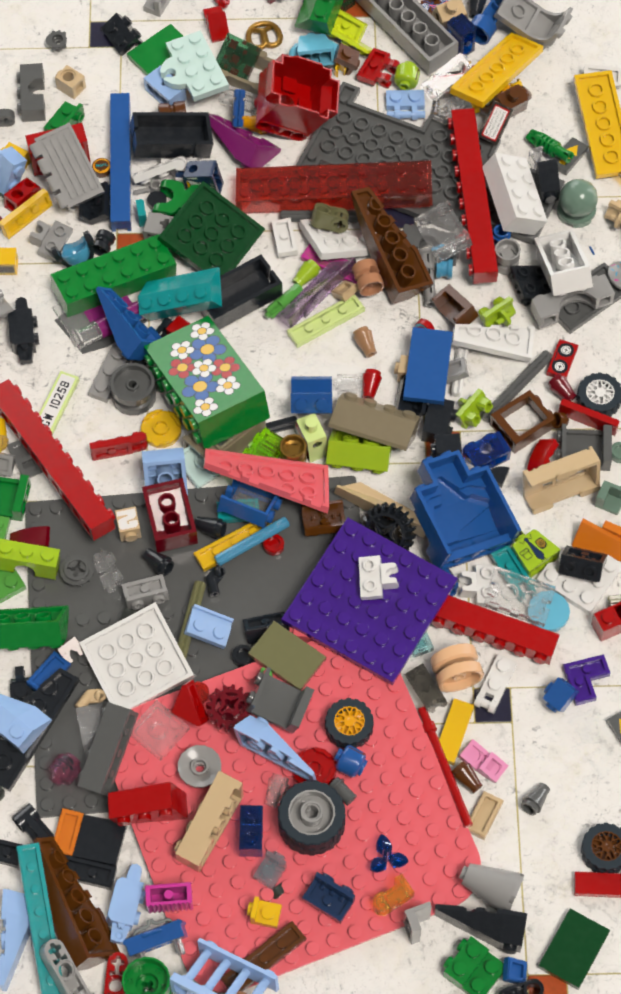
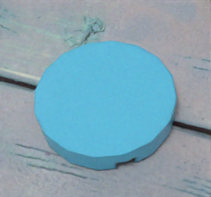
[527,591,570,632]

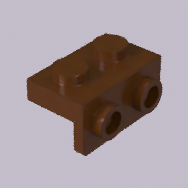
[301,500,346,536]

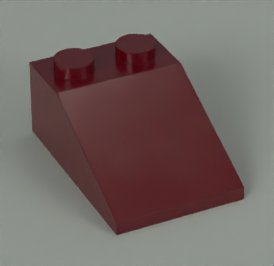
[142,478,198,552]

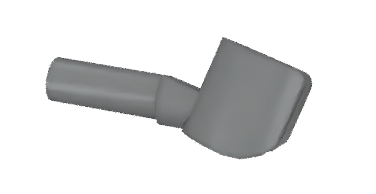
[133,180,160,195]

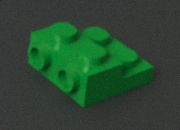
[443,936,504,994]

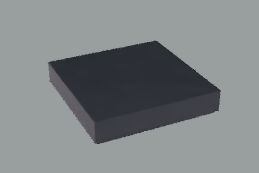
[73,814,127,867]

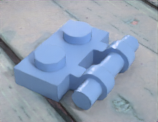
[386,90,425,120]

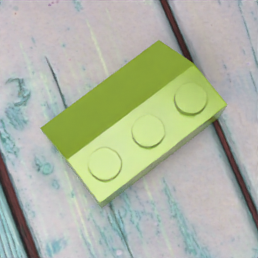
[326,429,392,474]

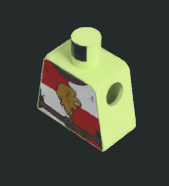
[294,413,328,463]

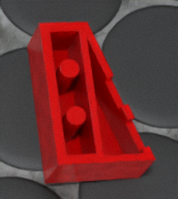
[108,782,188,826]

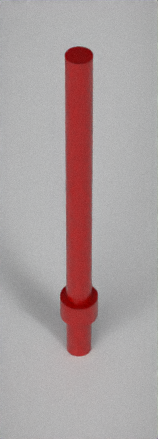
[418,706,473,828]

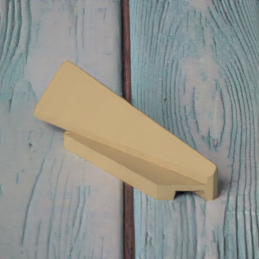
[334,482,426,538]

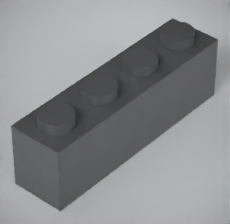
[77,702,139,797]

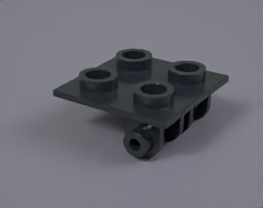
[510,265,552,306]

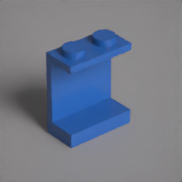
[291,376,332,413]

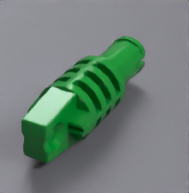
[526,129,574,163]

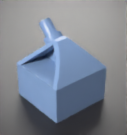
[142,447,188,496]

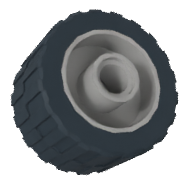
[278,780,346,856]

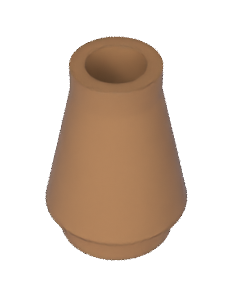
[353,326,377,358]

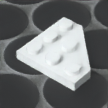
[299,219,370,260]
[536,555,621,615]

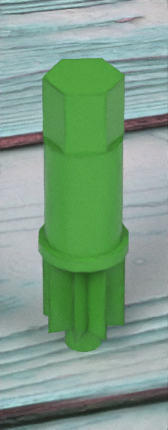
[264,283,303,319]

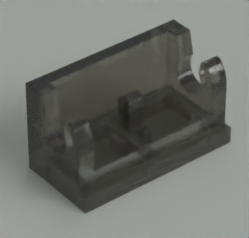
[404,663,448,713]

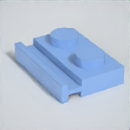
[184,604,234,649]

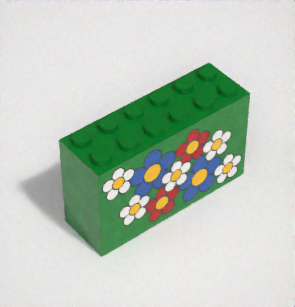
[143,315,270,450]

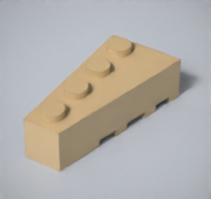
[174,771,244,872]

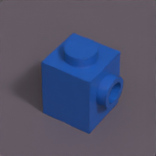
[543,677,580,713]

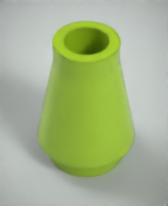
[292,259,321,287]

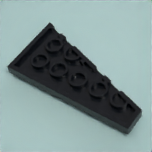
[0,668,80,792]

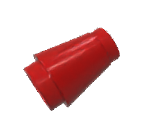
[362,369,382,399]

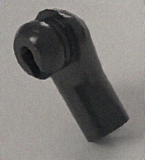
[206,565,226,597]

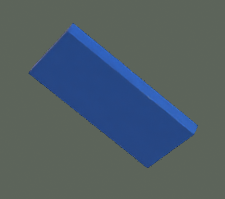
[403,327,453,405]

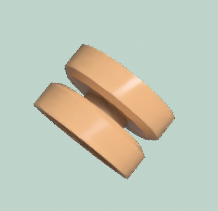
[430,643,484,692]

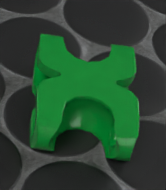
[152,179,199,217]

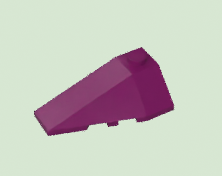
[209,114,281,170]

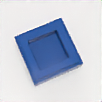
[503,957,527,984]

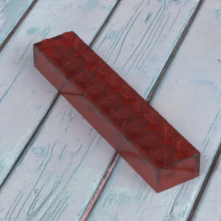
[235,160,433,214]

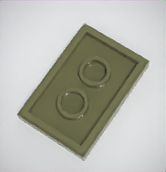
[248,621,326,691]

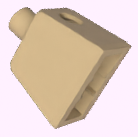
[431,0,469,31]

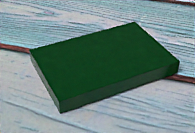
[538,908,610,990]

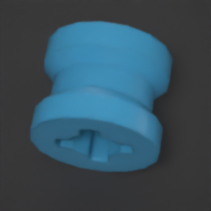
[436,258,453,279]

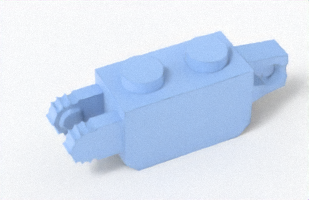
[106,864,146,945]

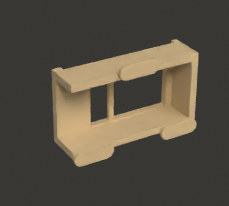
[523,446,601,514]

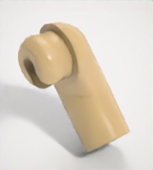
[75,689,106,712]

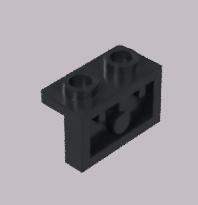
[559,545,608,582]

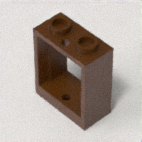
[489,390,555,454]

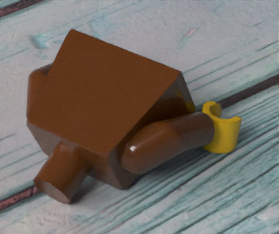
[471,79,532,120]

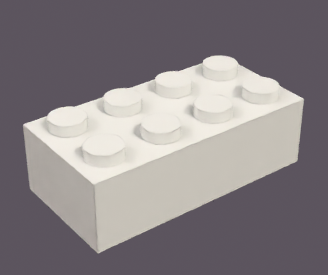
[482,153,548,235]
[534,229,593,296]

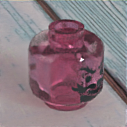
[48,752,81,786]

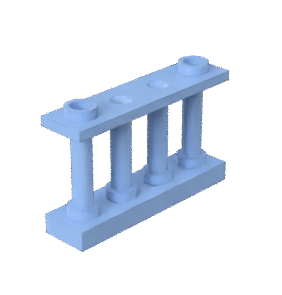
[169,938,279,994]

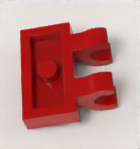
[357,48,400,89]

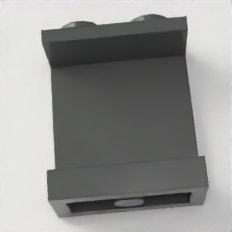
[246,667,314,734]

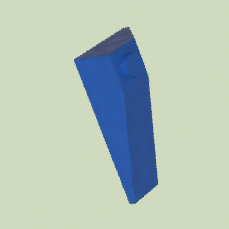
[96,286,162,361]

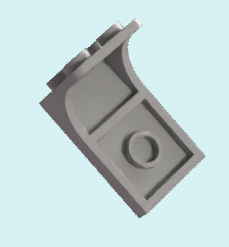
[494,0,573,50]

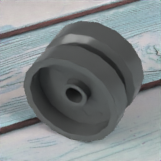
[110,363,156,415]

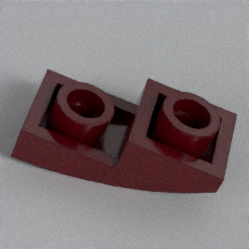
[10,526,50,547]

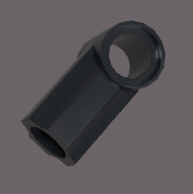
[11,803,54,842]

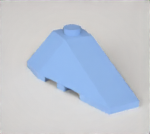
[0,694,52,754]
[233,715,317,781]
[0,889,30,991]

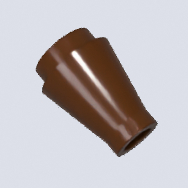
[452,760,483,794]

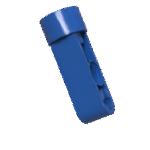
[466,0,502,45]

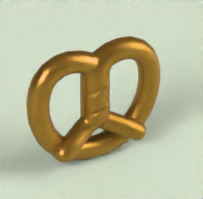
[246,21,283,50]

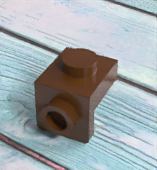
[334,43,360,75]

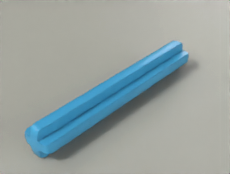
[214,517,290,565]

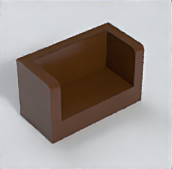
[432,284,479,326]

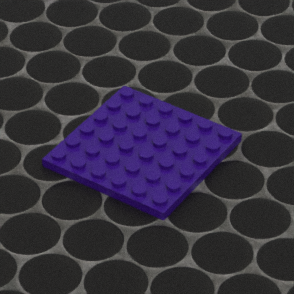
[281,517,458,685]

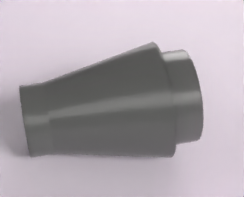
[521,783,550,816]

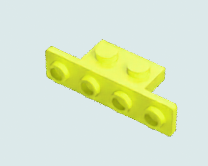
[326,9,372,56]

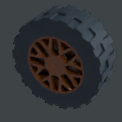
[581,823,621,873]

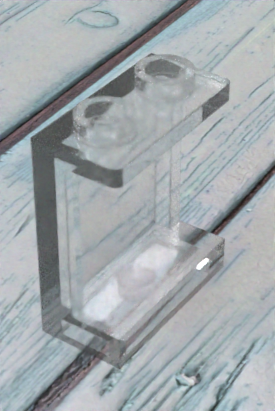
[420,53,472,101]
[414,201,473,264]

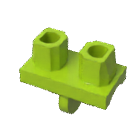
[478,296,516,327]
[455,388,493,429]

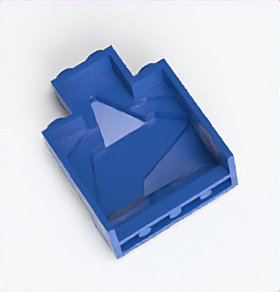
[410,450,521,569]

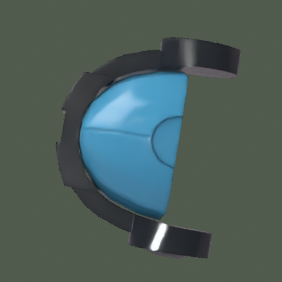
[51,230,95,268]

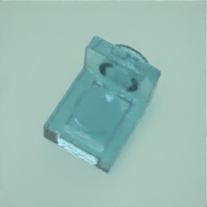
[253,850,287,890]

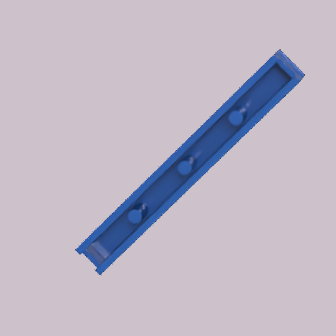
[110,93,132,232]

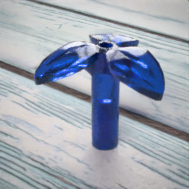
[370,834,409,873]

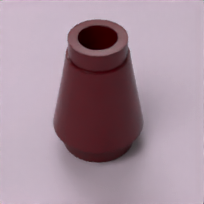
[548,373,577,402]

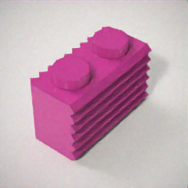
[145,882,193,914]

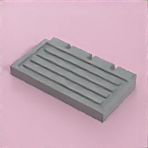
[29,122,104,210]

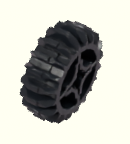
[361,502,417,551]

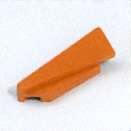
[572,518,621,562]

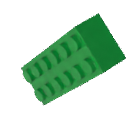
[51,234,177,318]

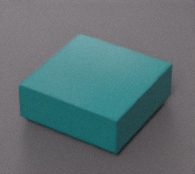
[136,199,147,227]

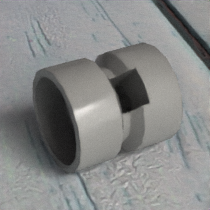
[495,238,521,275]

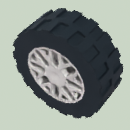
[576,372,621,417]

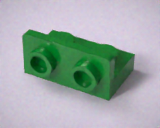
[43,101,85,131]

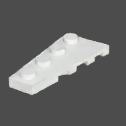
[451,324,535,362]

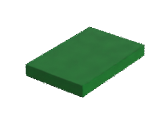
[127,24,183,76]

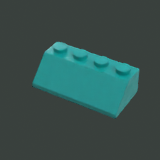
[138,267,222,321]

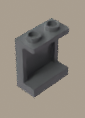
[556,424,612,471]

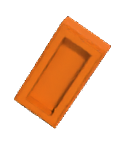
[54,808,84,856]

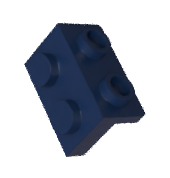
[302,872,355,924]

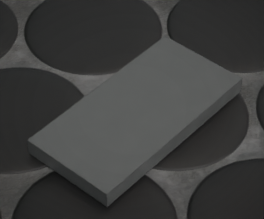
[558,262,621,334]

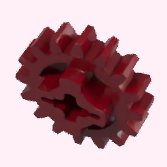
[206,684,251,732]

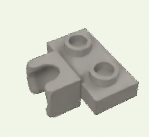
[29,220,73,262]

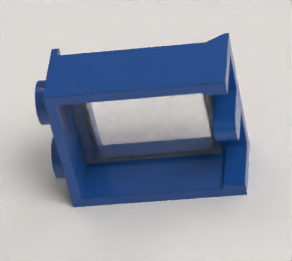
[217,479,283,529]

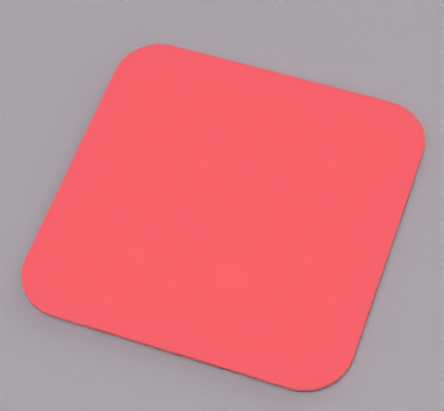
[115,640,481,993]

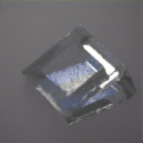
[528,146,543,170]

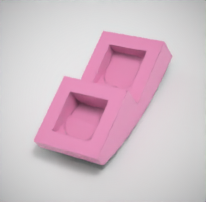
[458,739,509,783]

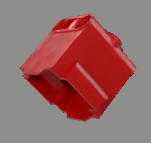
[254,54,340,141]

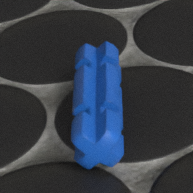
[232,89,245,127]

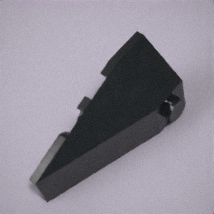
[434,904,527,954]

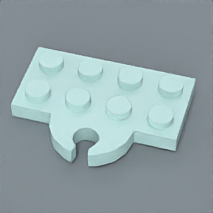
[160,30,229,102]

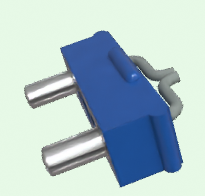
[123,918,188,958]

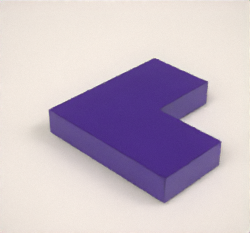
[562,654,611,706]

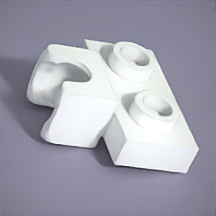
[359,555,399,600]
[458,564,498,607]

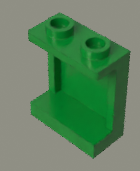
[0,474,31,521]

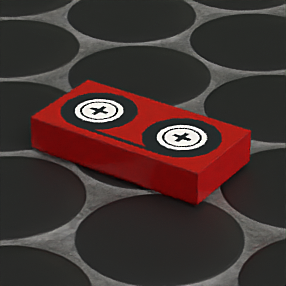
[547,339,579,379]

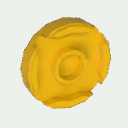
[141,409,182,448]

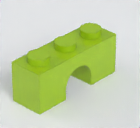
[0,539,60,580]

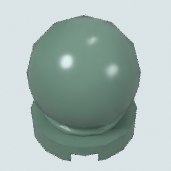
[557,179,598,228]

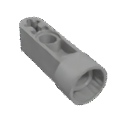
[39,939,94,994]

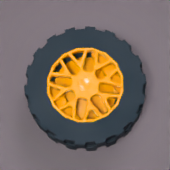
[325,698,374,748]

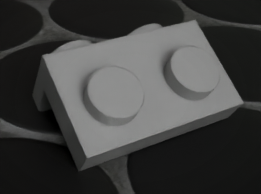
[121,574,169,610]

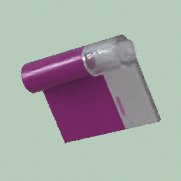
[52,296,144,349]

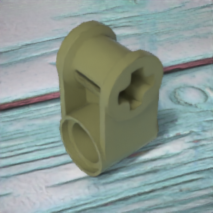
[310,203,349,233]

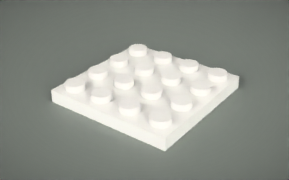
[79,602,195,709]

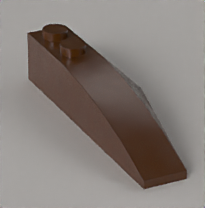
[351,187,434,304]
[34,837,120,971]

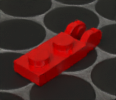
[89,431,148,461]

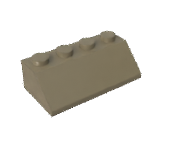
[328,392,421,451]

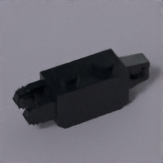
[8,297,39,364]

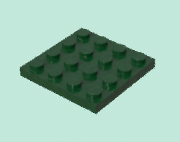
[157,181,265,276]

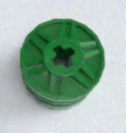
[122,957,173,994]

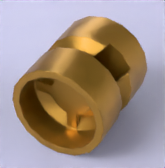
[280,434,307,462]

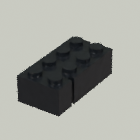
[130,112,214,158]
[200,254,283,330]

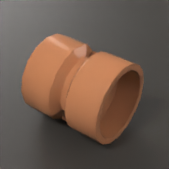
[352,259,384,296]

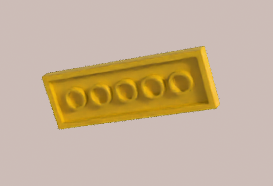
[450,32,543,108]
[573,70,621,179]

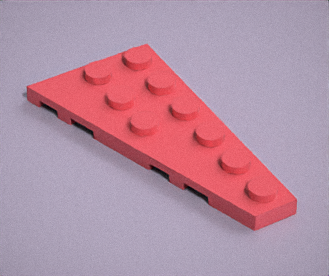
[204,448,329,514]

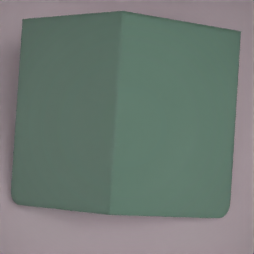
[595,480,621,515]

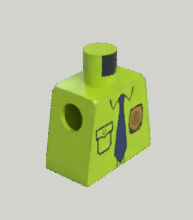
[511,529,560,579]

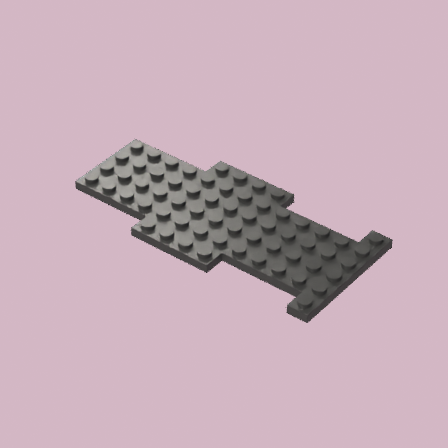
[295,82,565,245]

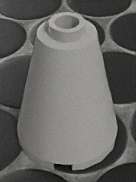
[459,863,524,910]

